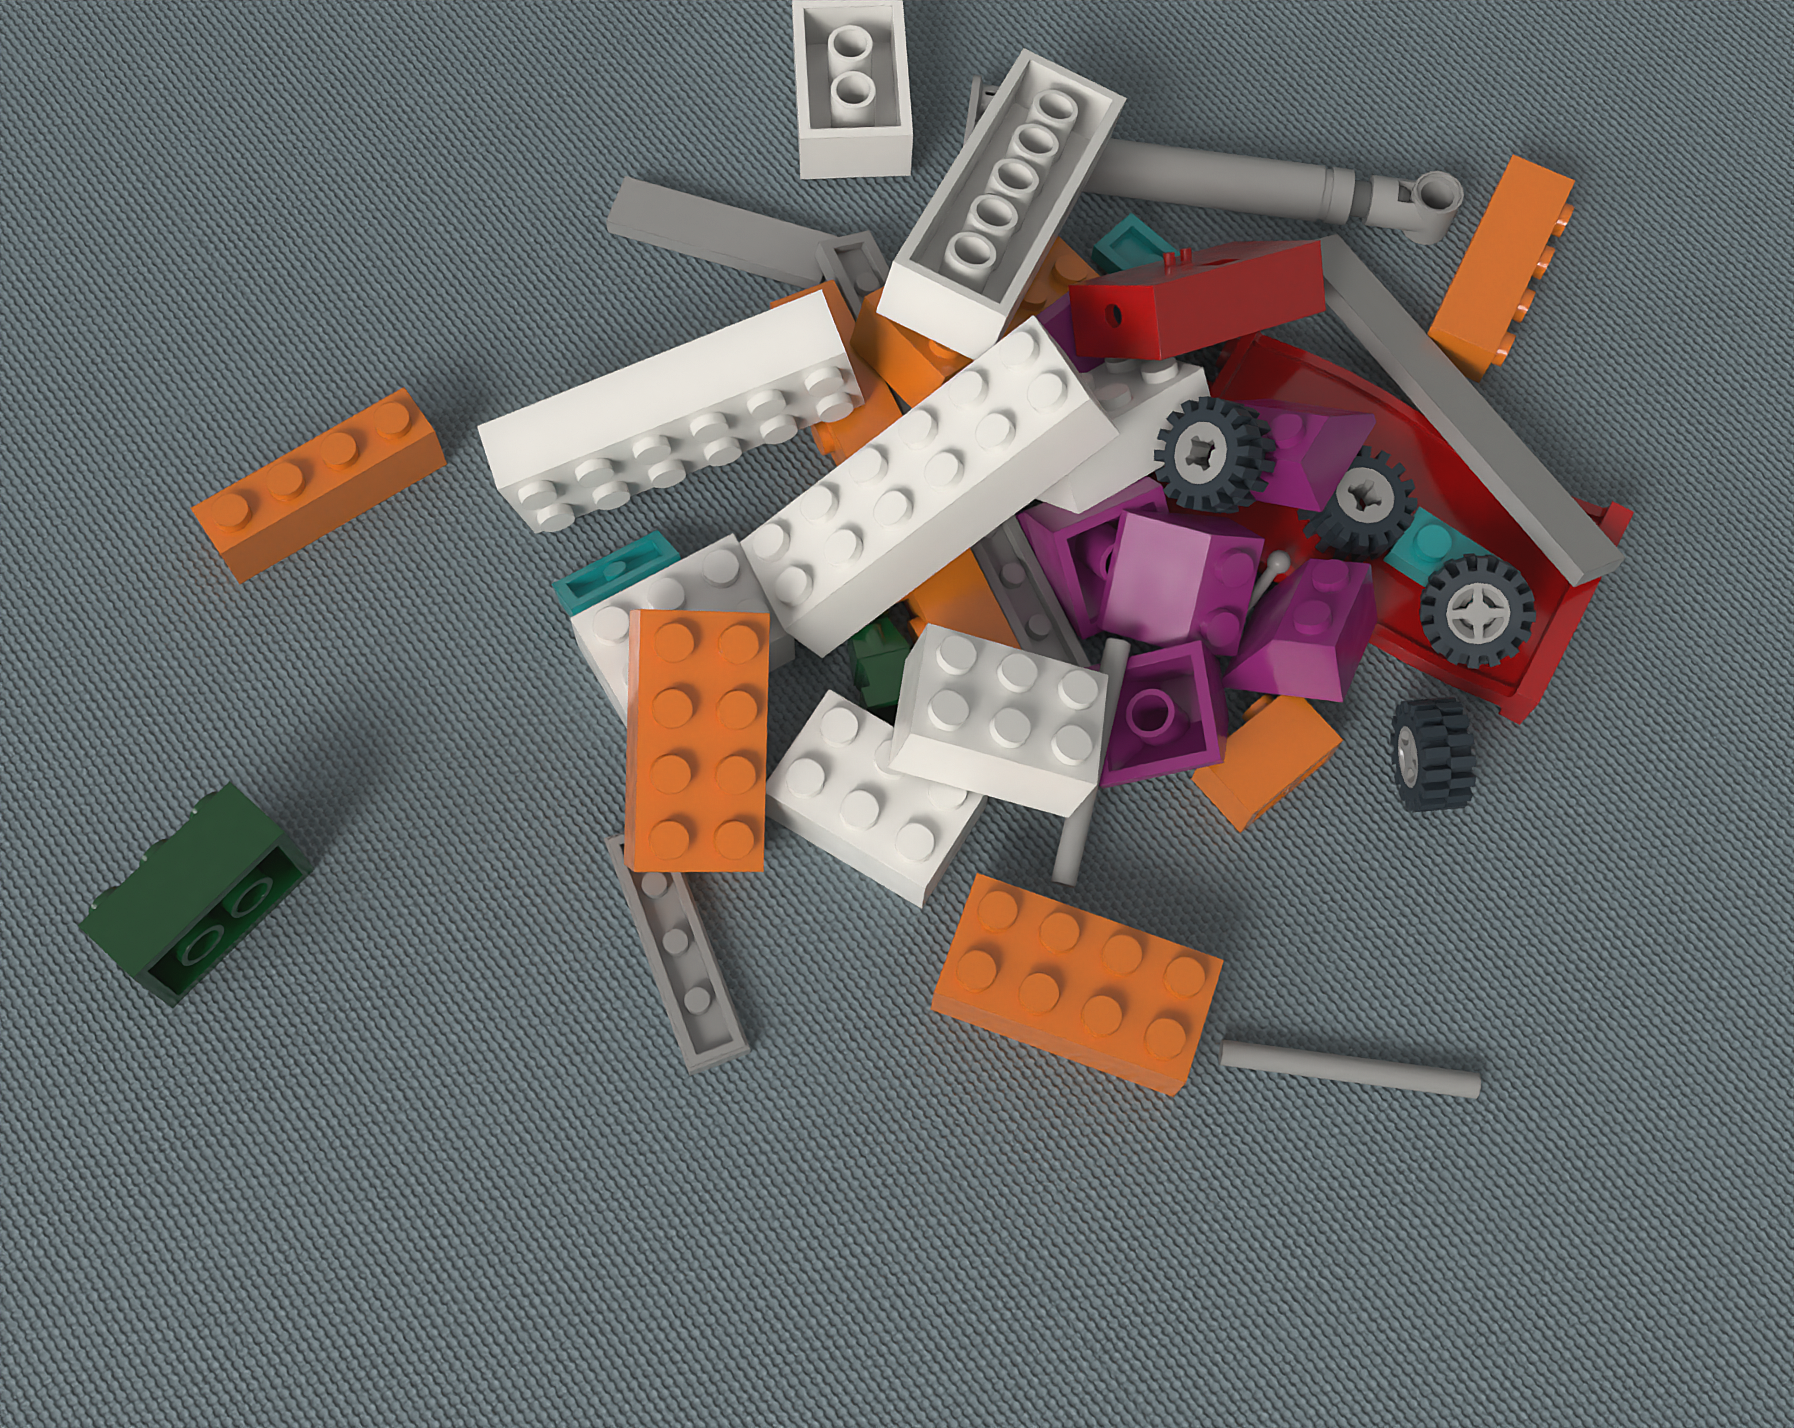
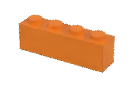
[1427,154,1575,383]
[190,387,447,584]

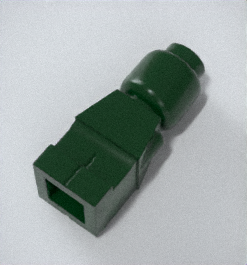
[847,609,910,725]

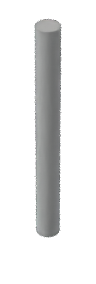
[1050,638,1131,888]
[1218,1039,1481,1099]

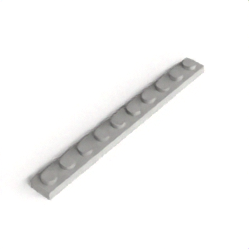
[814,230,1091,668]

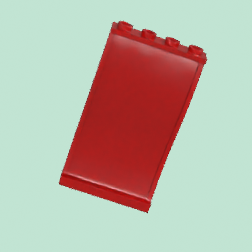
[1147,331,1634,725]

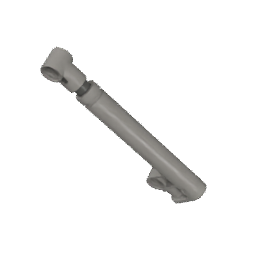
[963,74,1464,245]

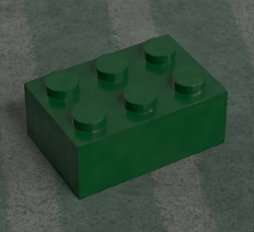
[77,781,315,1008]

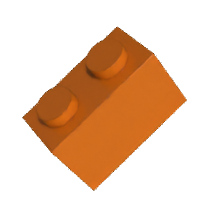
[1191,693,1343,833]

